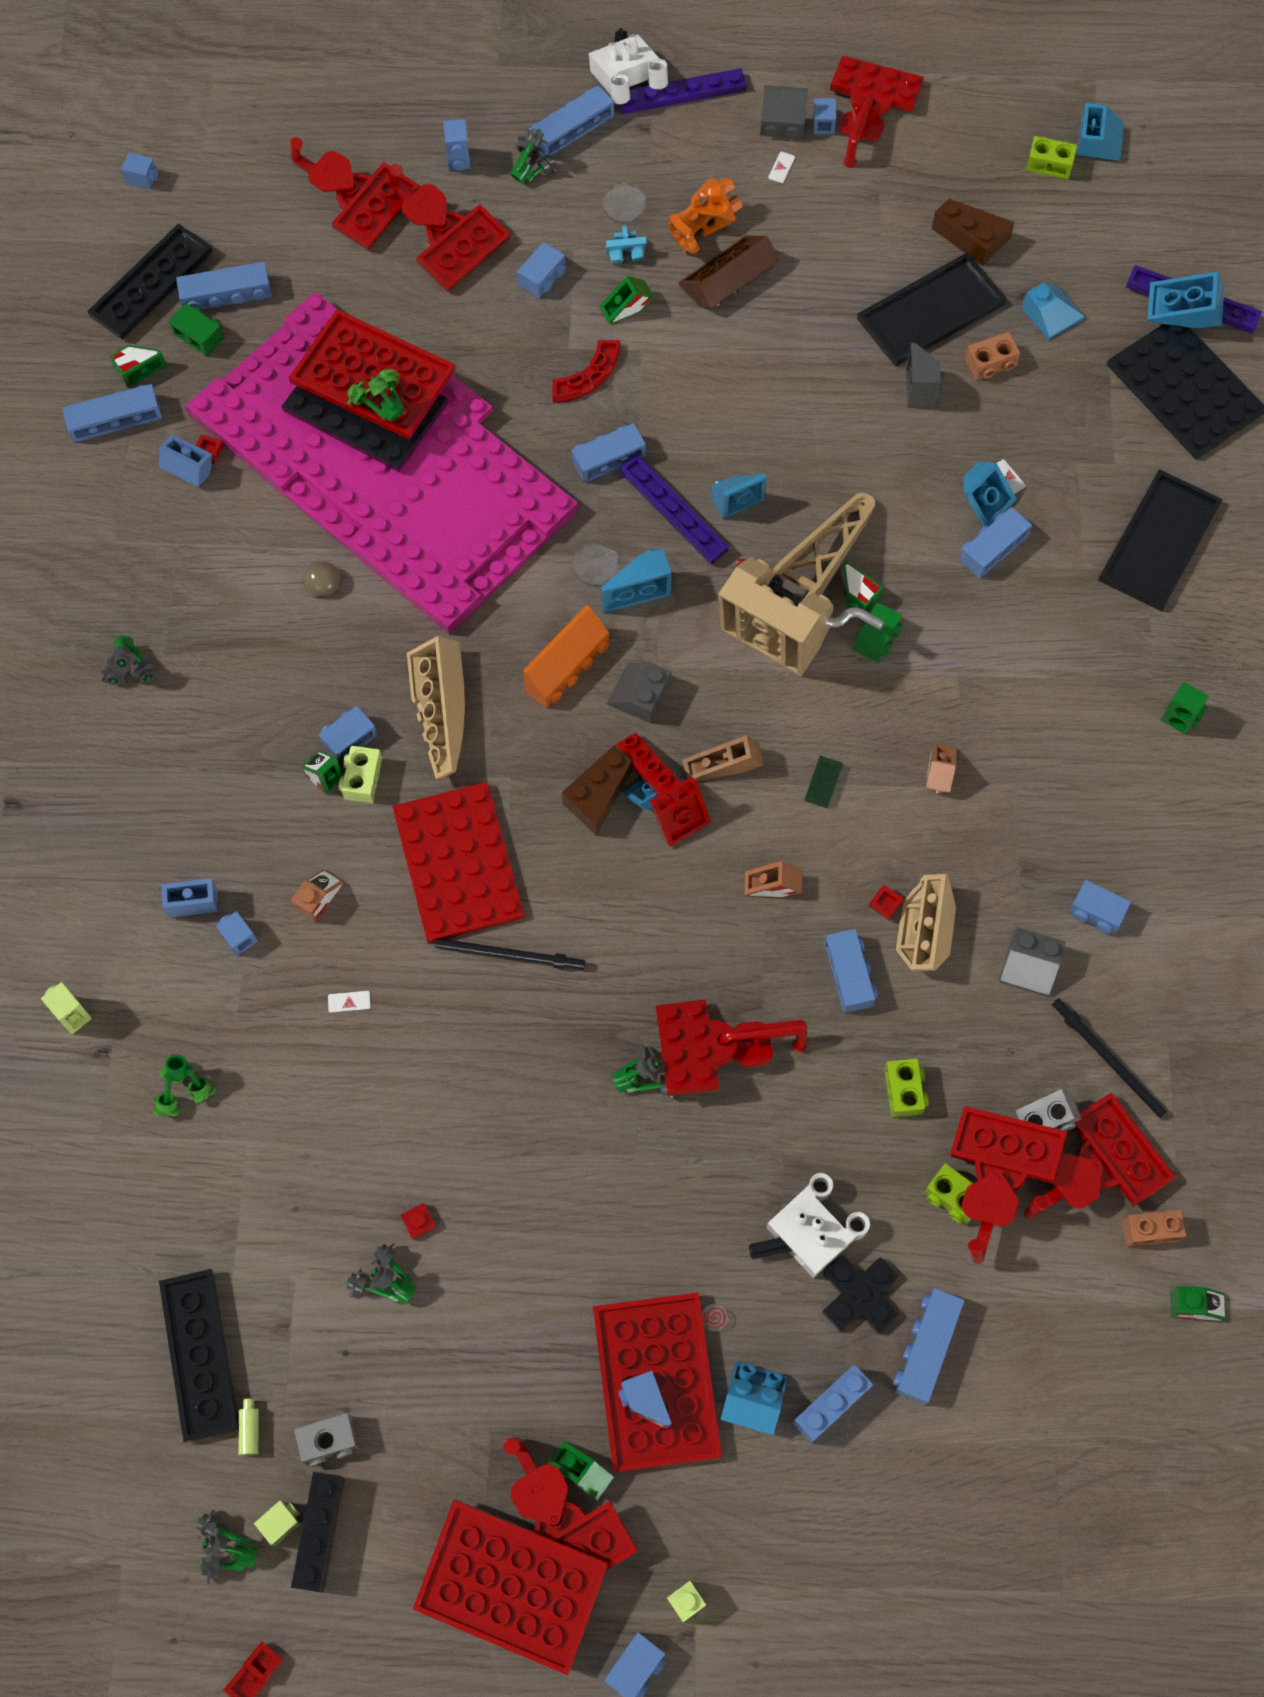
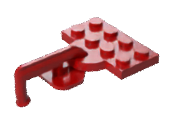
[830,56,924,168]
[290,137,419,251]
[389,164,511,292]
[656,999,807,1096]
[1024,1093,1176,1219]
[950,1106,1067,1265]
[503,1437,639,1571]

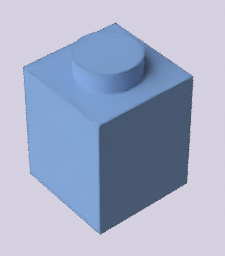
[813,98,836,134]
[121,152,158,189]
[216,911,258,956]

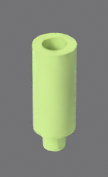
[238,1399,259,1456]

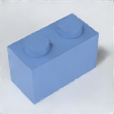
[443,119,471,171]
[517,242,566,298]
[158,434,212,487]
[318,706,378,764]
[161,878,219,918]
[1068,879,1131,935]
[604,1632,666,1697]

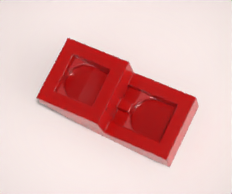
[223,1641,283,1697]

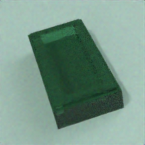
[804,756,843,809]

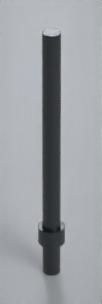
[435,938,586,970]
[1051,998,1167,1118]

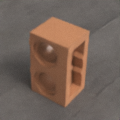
[964,332,1020,380]
[1122,1210,1186,1247]

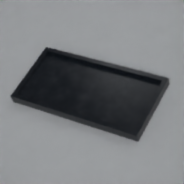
[857,253,1006,367]
[1098,469,1223,612]

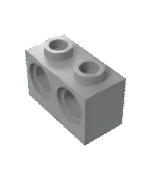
[1016,1089,1082,1131]

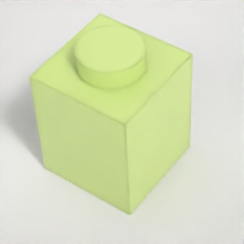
[254,1500,301,1547]
[667,1581,706,1623]

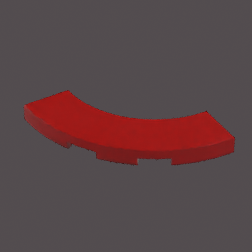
[552,340,620,403]

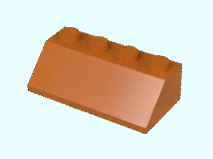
[523,605,610,709]

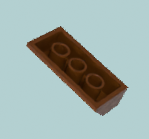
[678,235,779,309]

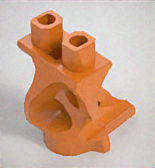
[667,177,743,254]

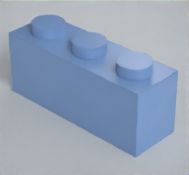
[571,423,646,483]
[960,507,1032,579]
[824,929,878,1013]
[793,1364,873,1444]

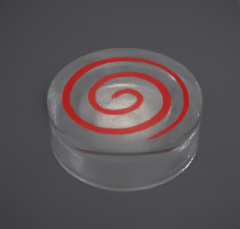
[702,1304,728,1333]

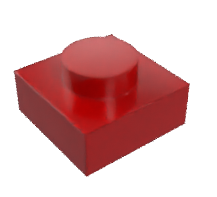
[196,434,224,464]
[869,885,904,920]
[400,1202,436,1240]

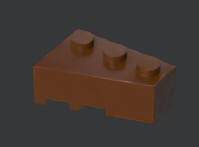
[932,199,1015,266]
[562,745,632,836]

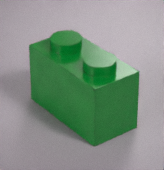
[168,303,224,357]
[853,602,903,663]

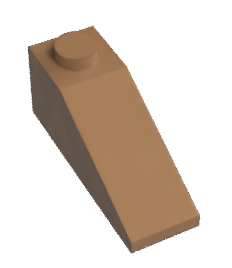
[682,735,764,781]

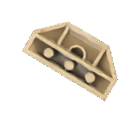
[896,874,956,971]

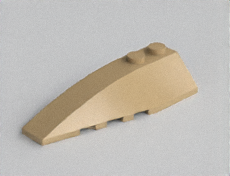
[407,636,465,780]

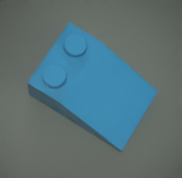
[1147,271,1224,328]
[601,549,672,613]

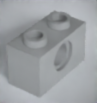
[294,1413,358,1467]

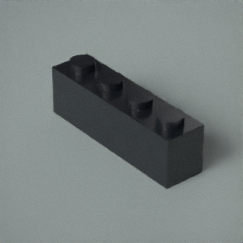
[291,1472,345,1593]

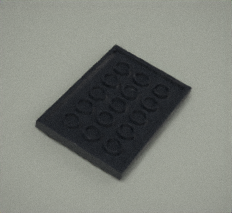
[1107,324,1264,460]
[282,386,448,472]

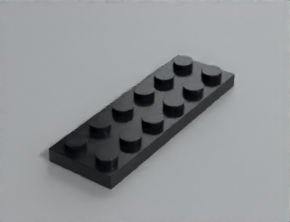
[87,223,213,340]
[159,1269,239,1443]

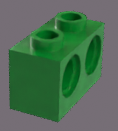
[1161,681,1209,735]

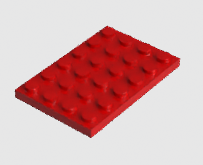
[289,309,456,440]
[392,782,524,944]
[593,1292,722,1473]
[412,1499,609,1676]

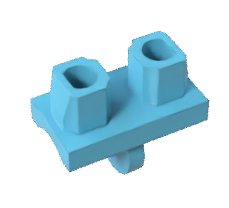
[606,225,647,264]

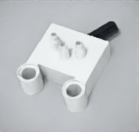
[589,28,668,104]
[749,1173,870,1279]

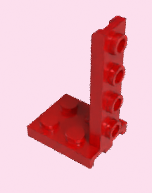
[616,732,711,847]

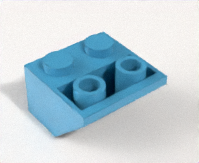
[1076,103,1124,161]
[720,1361,788,1435]

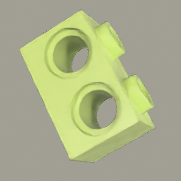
[339,746,382,803]
[41,982,92,1034]

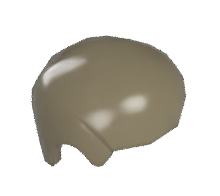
[304,562,341,598]

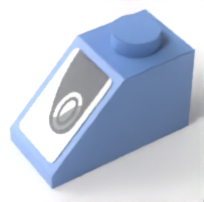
[618,1371,671,1428]

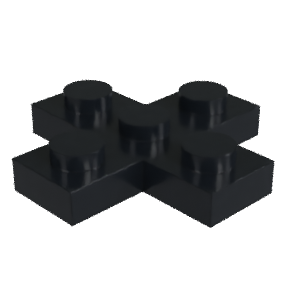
[822,1255,899,1334]

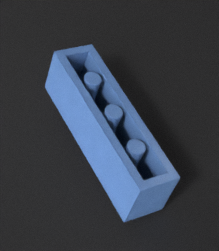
[529,85,614,156]
[176,262,272,310]
[62,384,162,443]
[893,1288,964,1405]

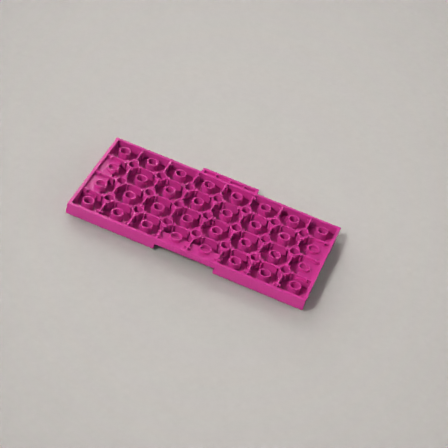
[185,291,578,635]

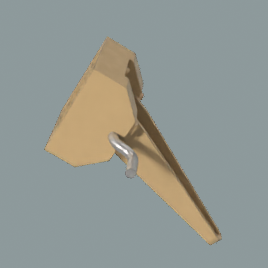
[718,493,884,676]

